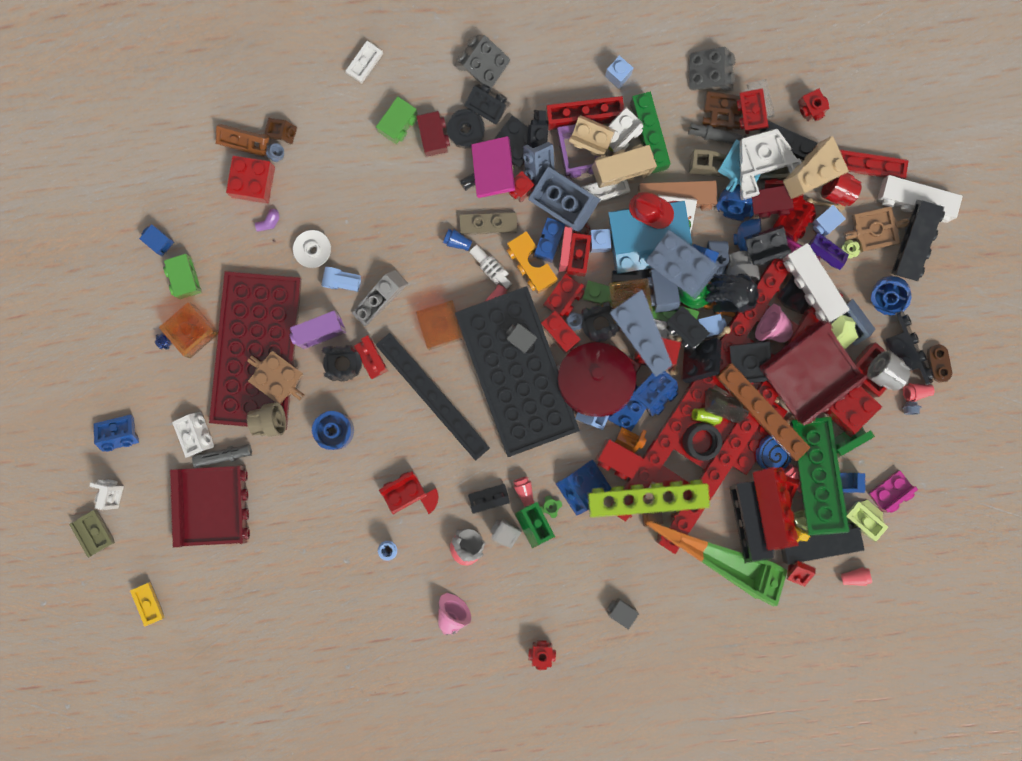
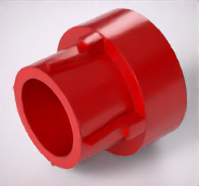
[821,173,862,206]

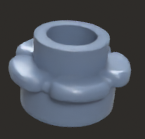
[266,143,284,162]
[565,312,583,331]
[902,402,922,415]

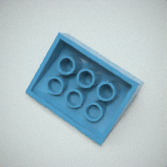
[608,201,692,273]

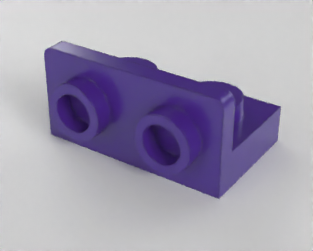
[808,232,849,270]

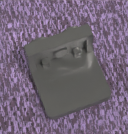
[454,35,510,88]
[689,47,735,92]

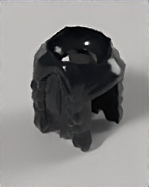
[704,274,759,313]
[581,301,620,342]
[322,345,362,382]

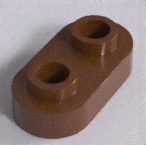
[927,344,952,383]

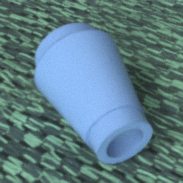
[378,541,397,560]

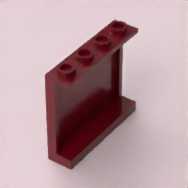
[759,319,868,425]
[170,466,250,548]

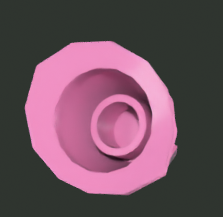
[755,304,793,342]
[438,593,471,635]

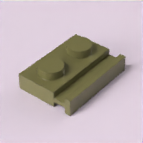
[69,509,115,558]

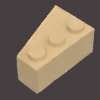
[783,136,849,199]
[591,144,657,188]

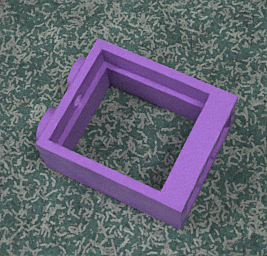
[557,124,600,178]
[290,311,347,349]

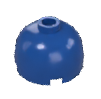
[716,185,754,221]
[734,219,762,252]
[871,276,912,315]

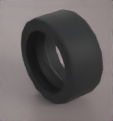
[682,422,722,461]

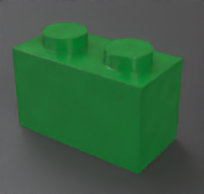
[515,502,555,548]

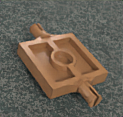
[843,207,909,253]
[247,351,305,404]

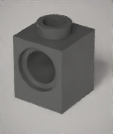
[506,323,537,353]
[607,598,639,630]

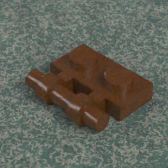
[702,91,743,130]

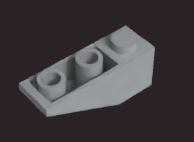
[352,270,408,326]
[490,518,522,548]

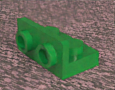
[834,427,875,458]

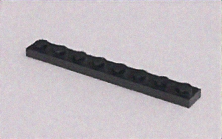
[376,333,490,461]

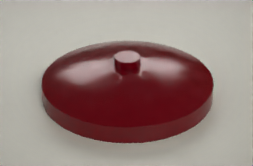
[558,342,636,417]

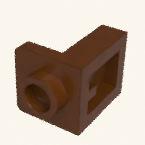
[264,118,297,144]

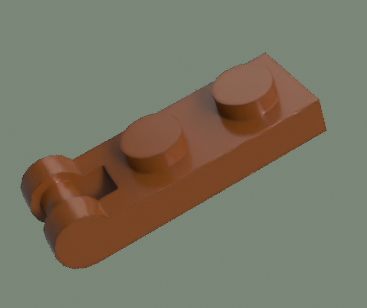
[216,124,269,156]

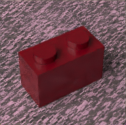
[416,111,450,157]
[752,186,794,219]

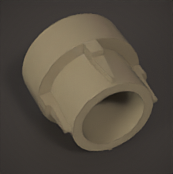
[247,402,286,437]

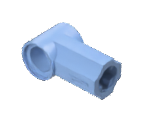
[321,267,361,292]

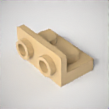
[569,115,616,156]

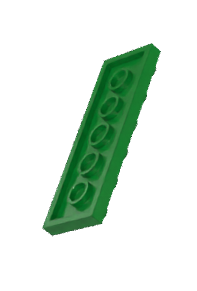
[791,417,849,536]

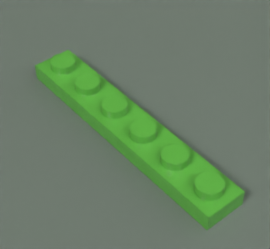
[583,280,699,322]

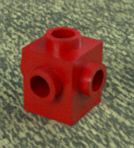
[798,88,829,122]
[528,640,556,670]

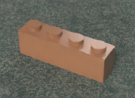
[638,181,717,211]

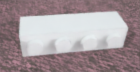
[877,175,963,223]
[783,243,850,322]

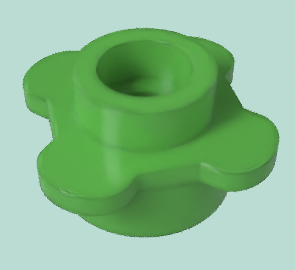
[540,496,562,518]

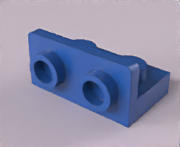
[94,414,139,452]

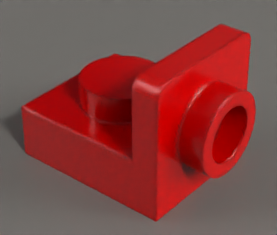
[787,561,816,587]

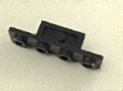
[886,312,934,385]

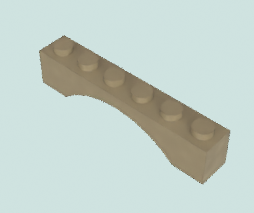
[689,149,803,181]

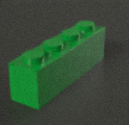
[630,91,671,174]

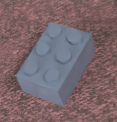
[528,167,601,232]
[645,230,719,299]

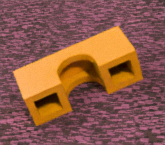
[506,231,558,294]

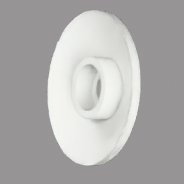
[293,230,331,268]

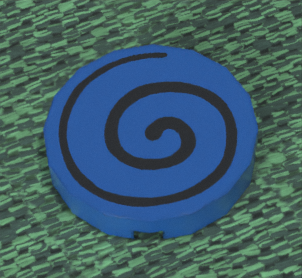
[756,435,792,470]

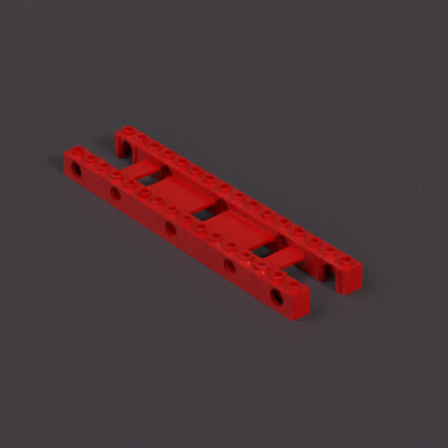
[611,258,843,554]

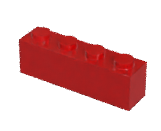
[546,96,624,130]
[753,467,798,550]

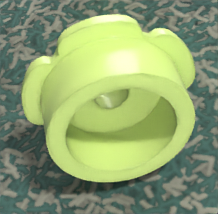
[841,240,860,258]

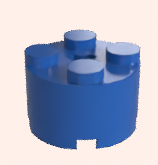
[312,411,354,450]

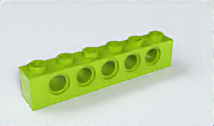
[587,480,710,518]

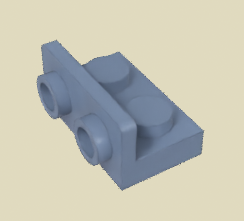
[523,142,555,185]

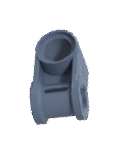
[707,241,729,275]

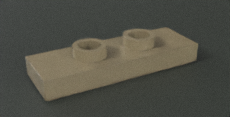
[460,213,517,234]

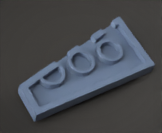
[610,290,672,377]

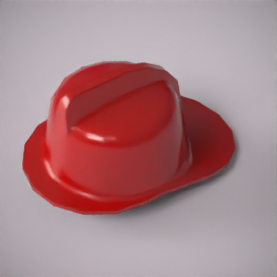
[629,192,674,229]

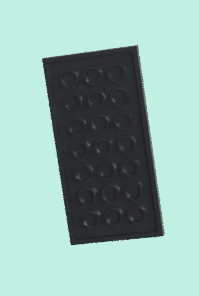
[455,286,580,457]

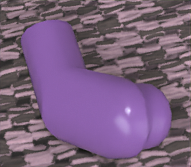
[255,209,280,232]

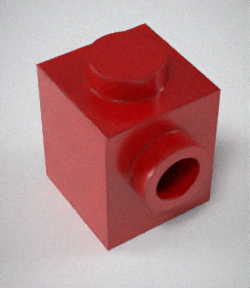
[508,171,535,203]

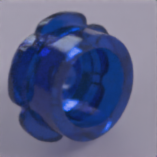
[154,332,173,350]

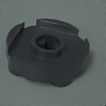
[447,109,485,148]

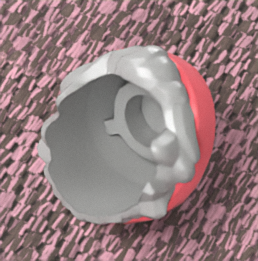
[450,529,485,566]

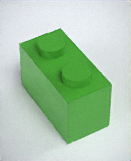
[376,96,418,145]
[163,254,202,299]

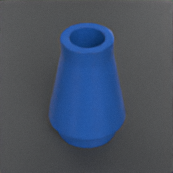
[443,229,472,251]

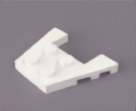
[740,129,802,200]

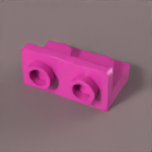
[868,470,918,513]

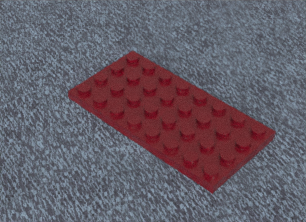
[209,271,302,430]

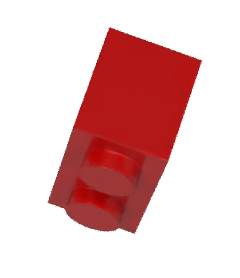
[566,233,591,277]
[541,311,581,354]

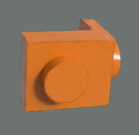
[615,427,647,453]

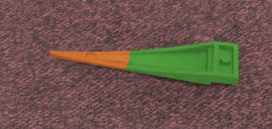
[646,522,788,606]

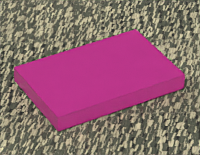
[471,136,515,198]

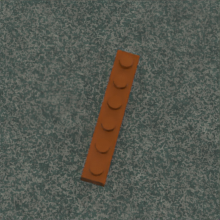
[716,363,810,461]

